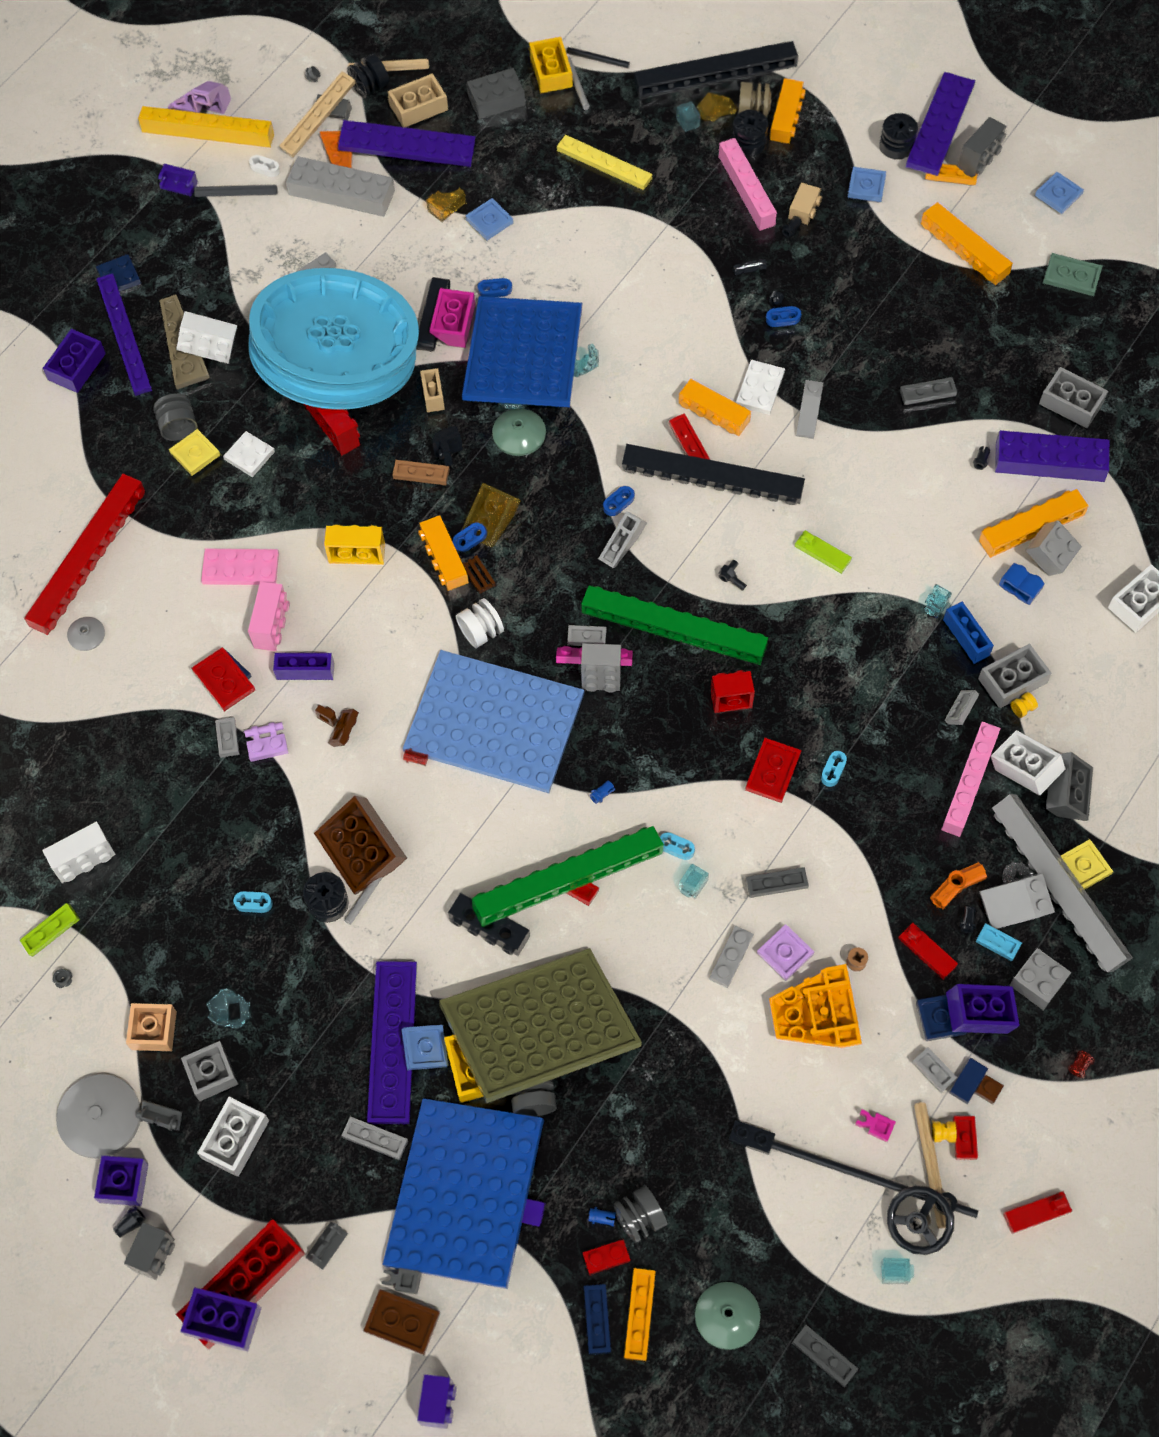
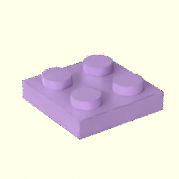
[757,924,815,981]

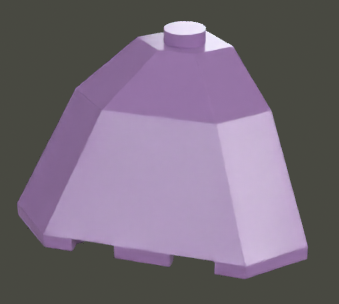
[168,81,231,114]

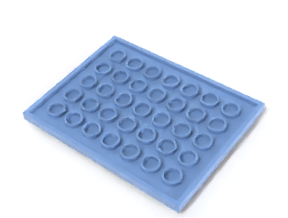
[403,650,584,793]

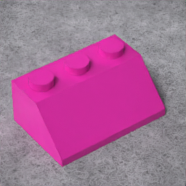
[430,288,476,348]

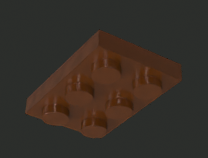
[363,1289,441,1355]

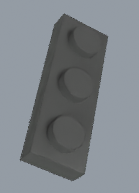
[900,377,957,405]
[746,867,809,898]
[792,1325,858,1387]

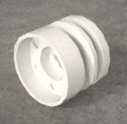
[456,598,504,648]

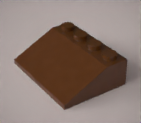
[314,796,407,895]

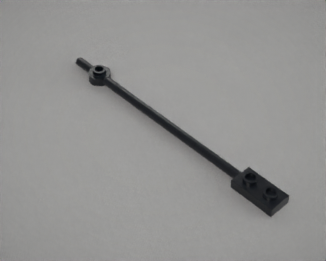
[729,1120,979,1219]

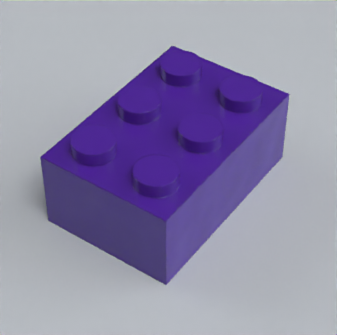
[43,329,106,393]
[946,984,1020,1034]
[180,1287,261,1352]

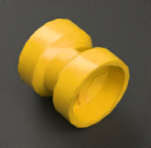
[1010,692,1038,718]
[932,1121,956,1143]

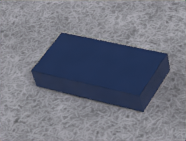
[949,1057,989,1104]

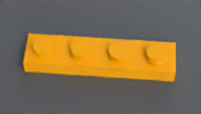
[624,1268,655,1361]

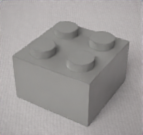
[1026,520,1082,576]
[1010,948,1071,1010]
[181,1041,238,1101]

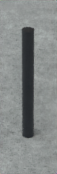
[567,47,630,69]

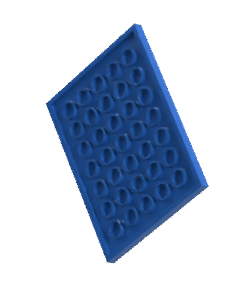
[462,296,582,407]
[383,1099,544,1289]

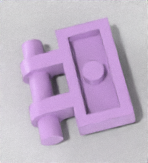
[244,722,289,762]

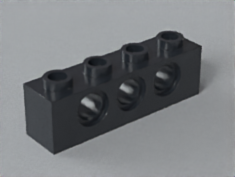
[448,893,530,956]

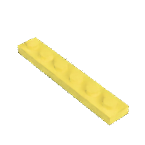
[557,135,652,190]

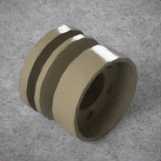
[739,82,771,118]

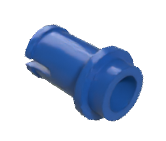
[590,781,615,804]
[588,1207,616,1226]

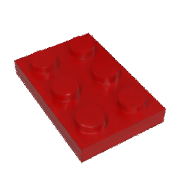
[191,647,256,712]
[745,738,801,803]

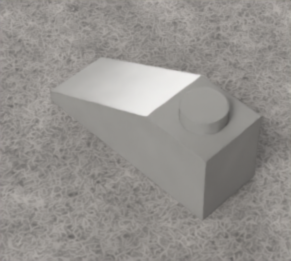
[796,380,823,439]
[598,511,647,568]

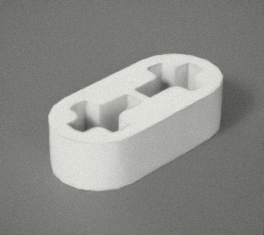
[249,155,280,178]

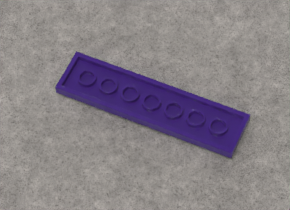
[906,72,976,176]
[338,120,475,167]
[367,961,417,1124]

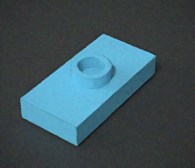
[976,923,1022,961]

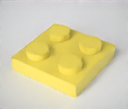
[169,429,220,476]
[1061,840,1113,890]

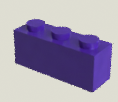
[273,653,334,680]

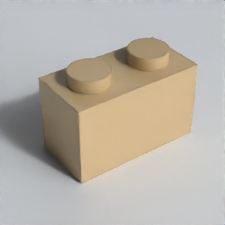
[789,183,822,225]
[420,368,445,412]

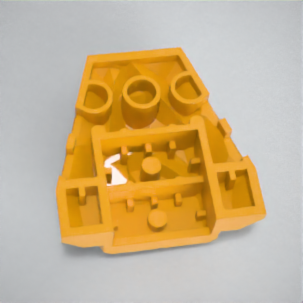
[769,964,862,1048]

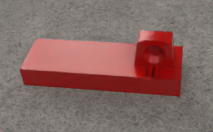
[668,413,710,460]
[898,923,958,980]
[1004,1191,1072,1234]

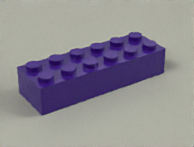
[995,430,1109,482]

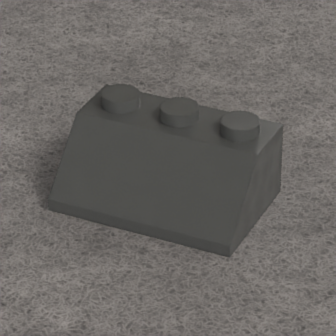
[1046,752,1093,821]

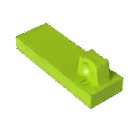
[795,530,852,574]
[20,903,80,957]

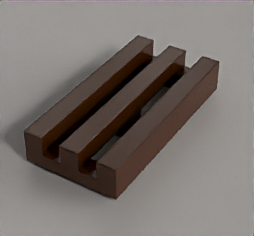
[462,555,496,594]

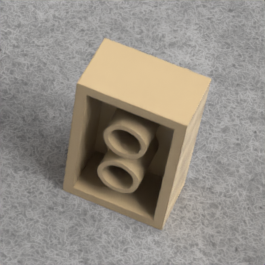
[388,73,448,128]

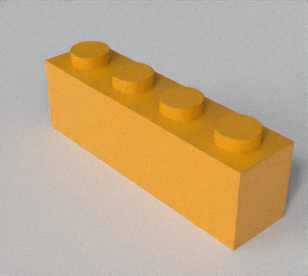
[770,78,806,144]
[679,379,751,436]
[418,515,468,591]

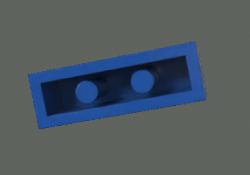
[943,601,994,664]

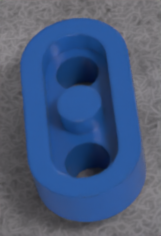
[478,278,512,297]
[766,306,801,327]
[603,486,635,516]
[452,523,487,552]

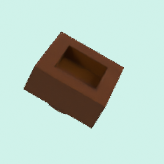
[315,704,337,727]
[975,1075,1004,1105]

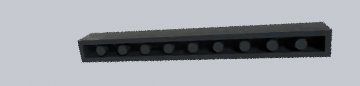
[634,41,798,98]
[622,444,805,505]

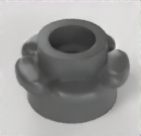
[305,66,321,82]
[53,969,73,988]

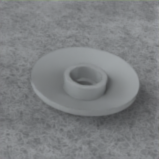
[67,617,105,651]

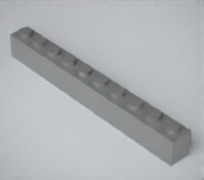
[992,794,1133,972]

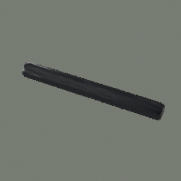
[194,185,278,197]

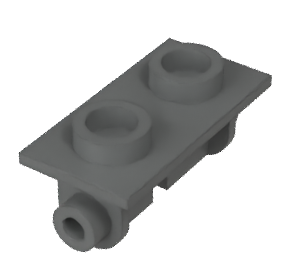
[136,1100,182,1131]
[306,1222,348,1270]

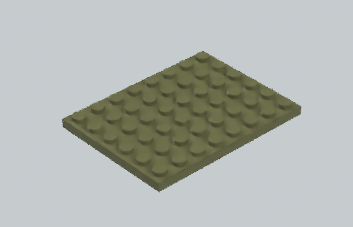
[439,948,641,1103]

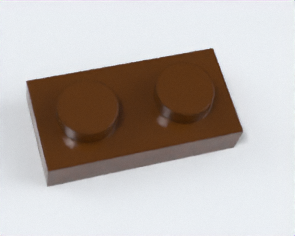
[328,709,359,747]

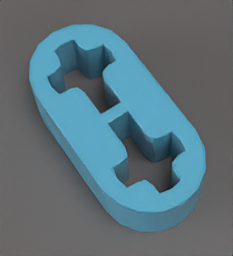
[821,751,847,787]
[660,832,695,860]
[234,892,273,913]

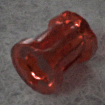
[1068,1050,1095,1078]

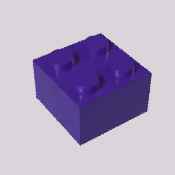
[94,1156,149,1207]
[417,1374,457,1429]

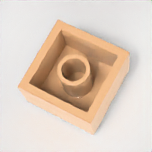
[126,1003,177,1051]

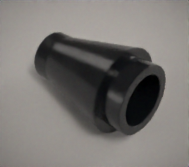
[113,1206,146,1238]

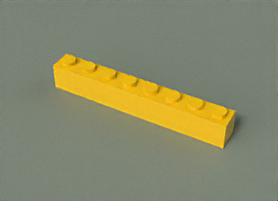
[138,106,274,148]

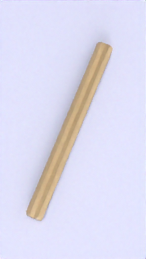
[914,1102,946,1229]

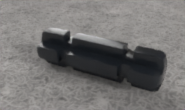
[733,259,767,275]

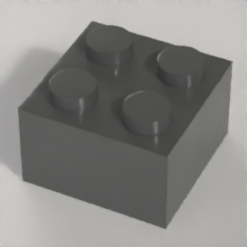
[124,1222,175,1280]

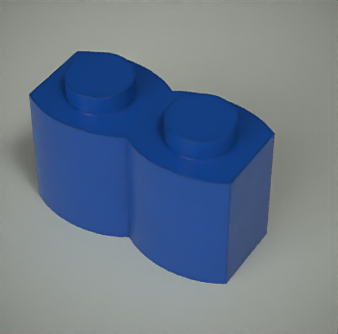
[999,563,1045,605]

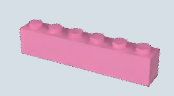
[719,138,777,231]
[941,722,1001,837]

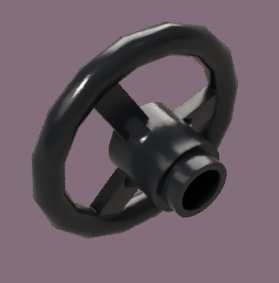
[887,1185,955,1255]

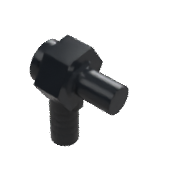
[718,560,747,591]

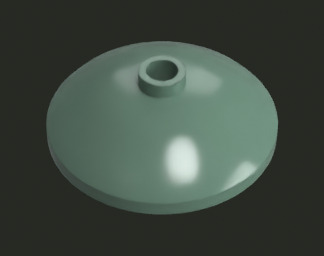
[492,409,546,456]
[695,1282,760,1350]

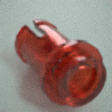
[403,748,428,766]

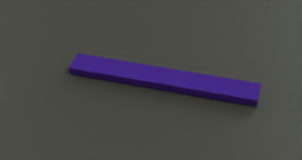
[96,274,152,396]

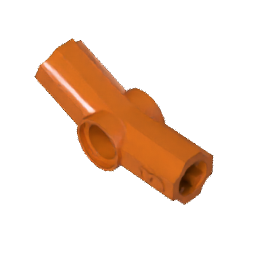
[930,862,987,909]

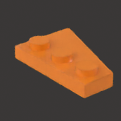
[319,131,353,168]

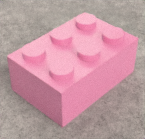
[248,582,290,651]

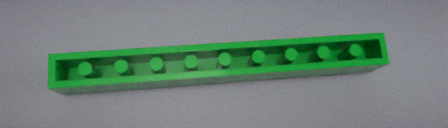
[582,586,768,665]
[472,826,664,927]

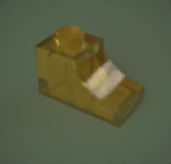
[697,92,737,122]
[426,188,466,222]

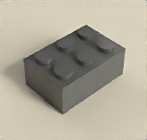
[467,68,525,119]
[957,117,1007,178]

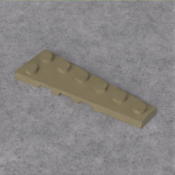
[160,295,210,389]

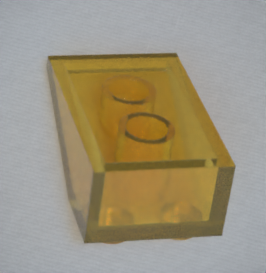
[461,483,521,548]

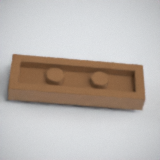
[392,460,449,485]

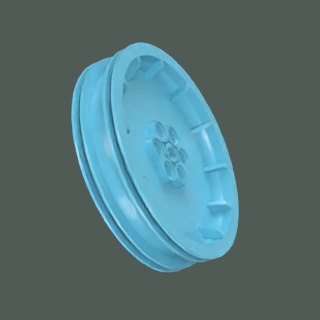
[249,268,419,409]

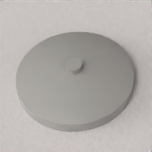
[56,1074,141,1159]

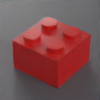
[711,670,755,713]

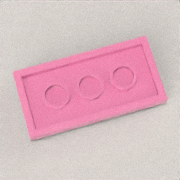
[201,549,279,585]

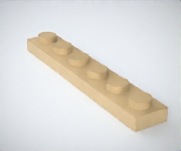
[280,71,356,158]

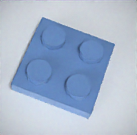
[848,167,886,202]
[1035,172,1084,214]
[466,198,514,241]
[402,1025,448,1070]

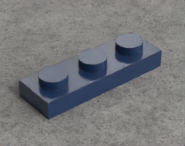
[584,1284,611,1355]

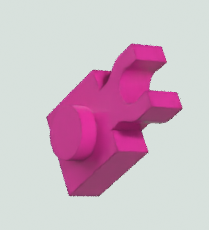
[855,1109,896,1142]

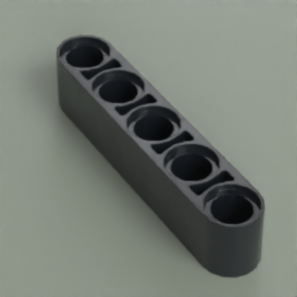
[416,277,451,351]

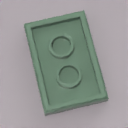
[1043,253,1102,296]

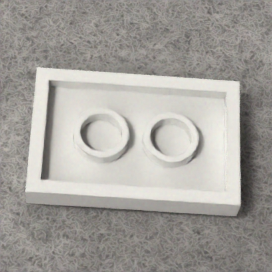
[736,360,785,415]

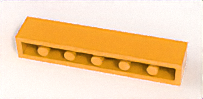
[921,202,1013,285]
[979,489,1089,558]

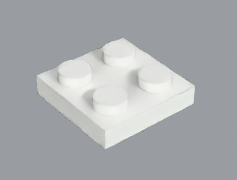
[223,431,275,477]

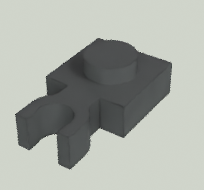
[381,1268,422,1294]

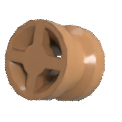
[846,947,868,972]

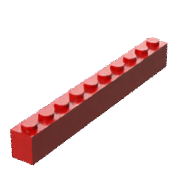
[24,474,145,635]

